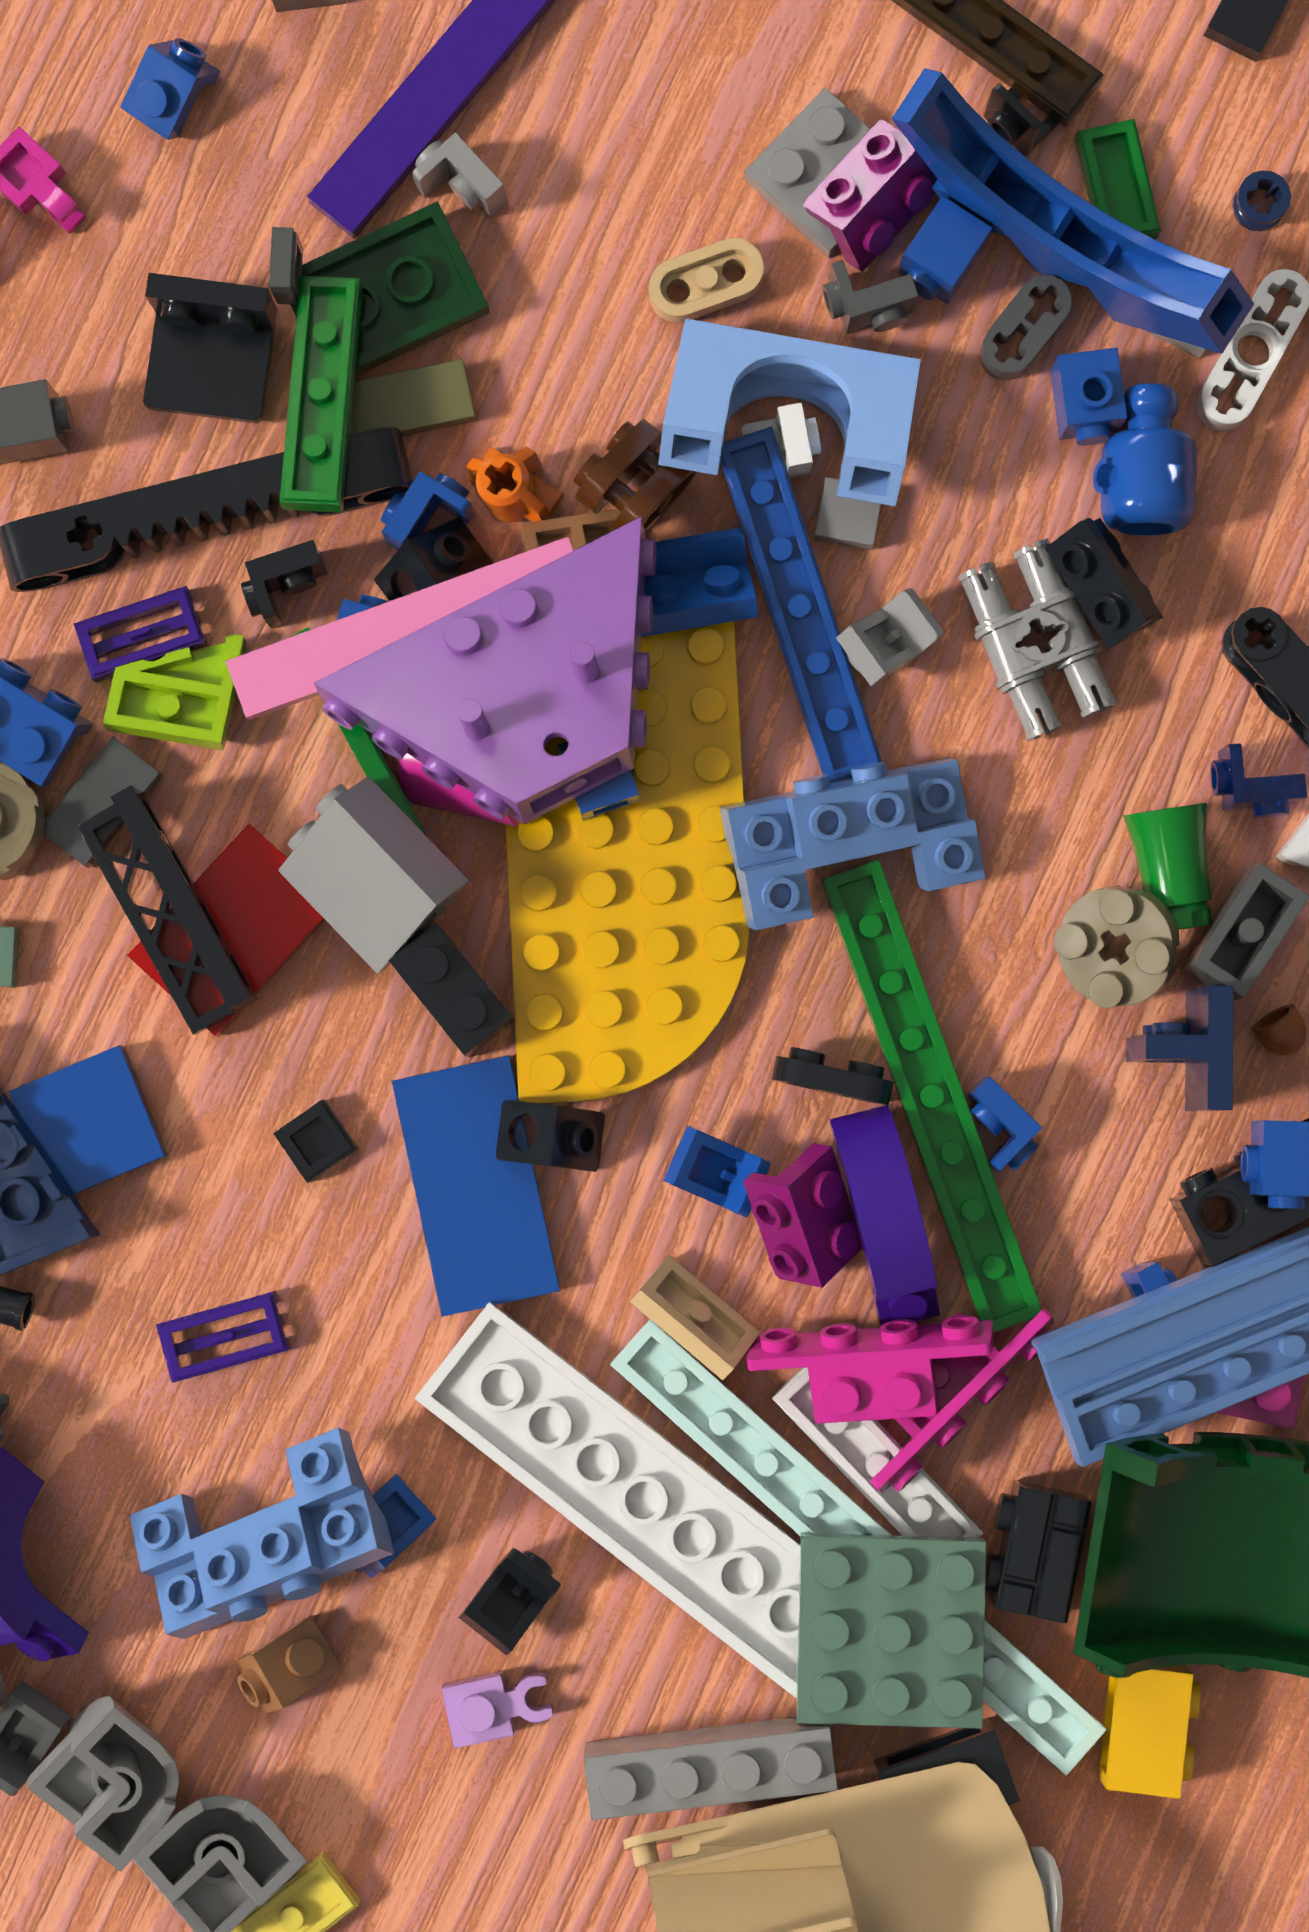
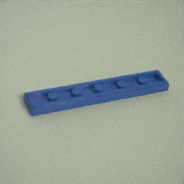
[720,426,882,783]

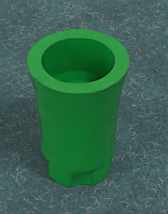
[1123,803,1212,930]

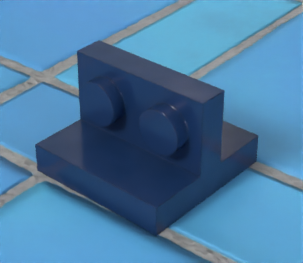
[1126,985,1233,1111]

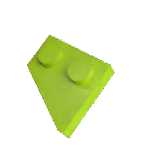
[103,634,247,751]

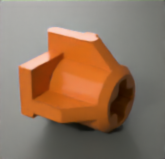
[466,446,564,523]

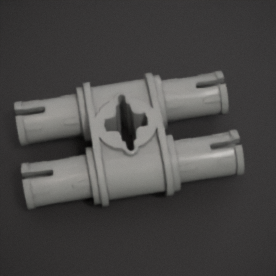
[958,539,1118,741]

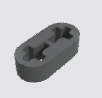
[980,275,1072,381]

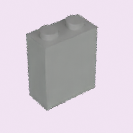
[278,776,469,974]

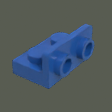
[641,528,759,637]

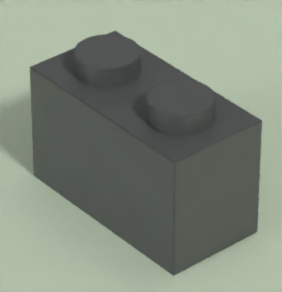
[1180,862,1309,1001]

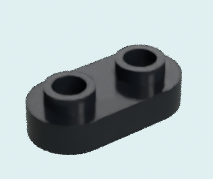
[771,1047,894,1106]

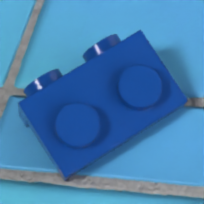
[0,658,93,787]

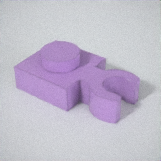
[441,1671,554,1749]

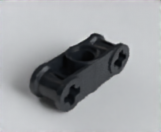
[1221,607,1309,749]

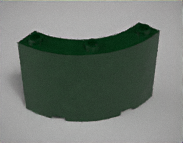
[1073,1432,1309,1678]

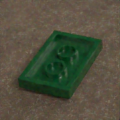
[291,201,490,376]

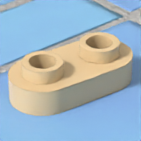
[649,238,764,323]

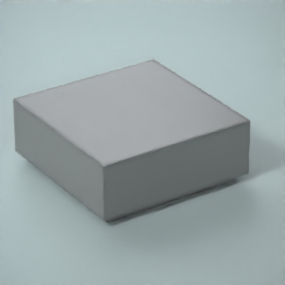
[814,477,881,550]

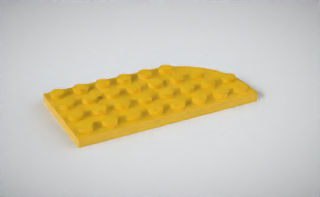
[506,621,749,1103]

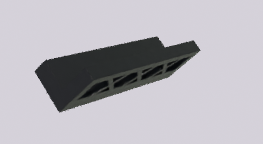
[76,785,259,1035]

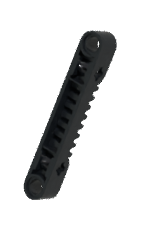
[0,427,413,592]

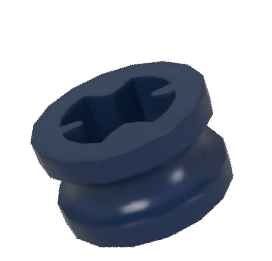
[1232,170,1291,232]

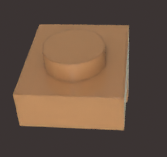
[235,1616,342,1714]

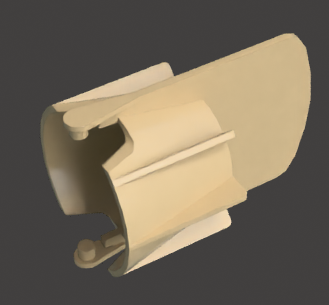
[623,1762,1050,1932]

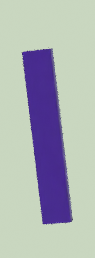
[307,0,555,239]

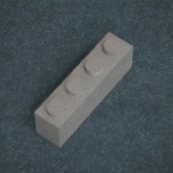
[584,1717,837,1820]

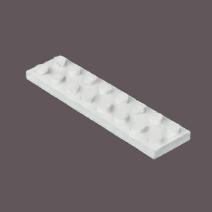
[414,1302,800,1698]

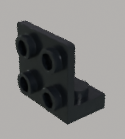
[143,273,278,424]

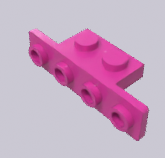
[870,1308,1054,1494]
[746,1315,994,1424]

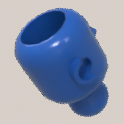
[1093,383,1197,535]

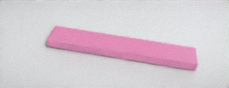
[225,537,573,720]

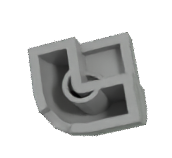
[27,1696,179,1872]
[131,1795,308,1932]

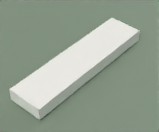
[772,1367,984,1538]

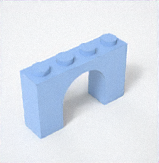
[658,318,921,506]

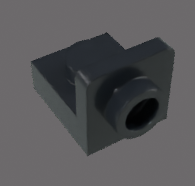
[241,540,328,628]

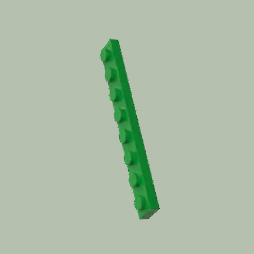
[821,859,1041,1332]

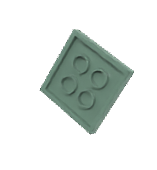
[796,1533,986,1729]

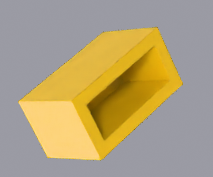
[1097,1665,1201,1799]

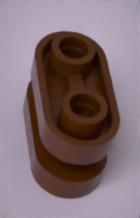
[574,419,697,532]

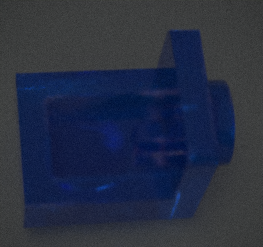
[1210,743,1307,818]

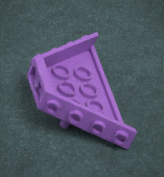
[314,517,656,824]

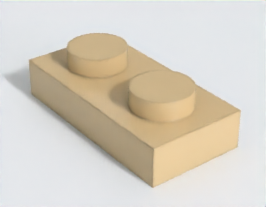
[630,1254,761,1380]

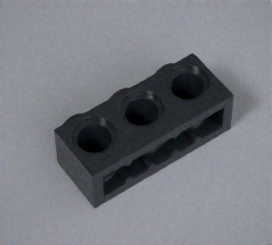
[1169,1118,1309,1266]

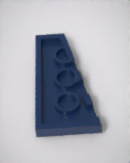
[0,1088,101,1276]

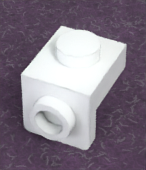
[742,402,821,478]

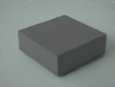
[269,227,303,305]

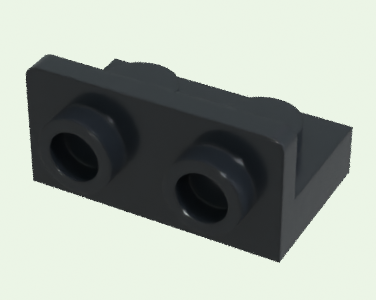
[1044,518,1164,649]

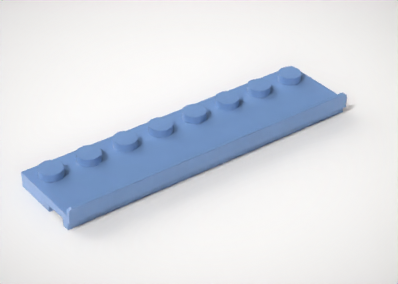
[1031,1227,1309,1467]

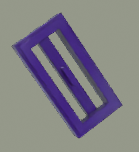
[74,586,208,683]
[156,1291,291,1383]

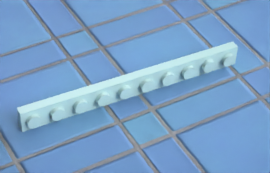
[610,1319,1107,1776]

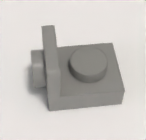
[412,132,508,218]

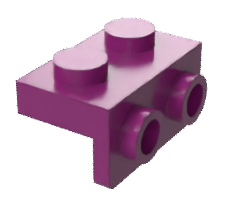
[803,120,937,272]
[743,1143,863,1288]

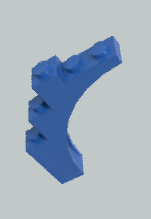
[891,68,1254,354]

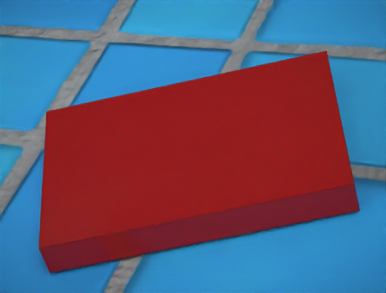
[127,823,325,1037]

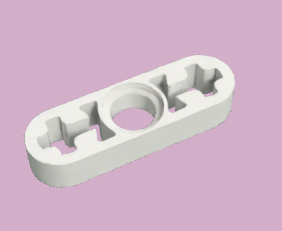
[1196,269,1309,431]

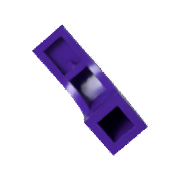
[829,1105,940,1326]
[0,1447,89,1661]

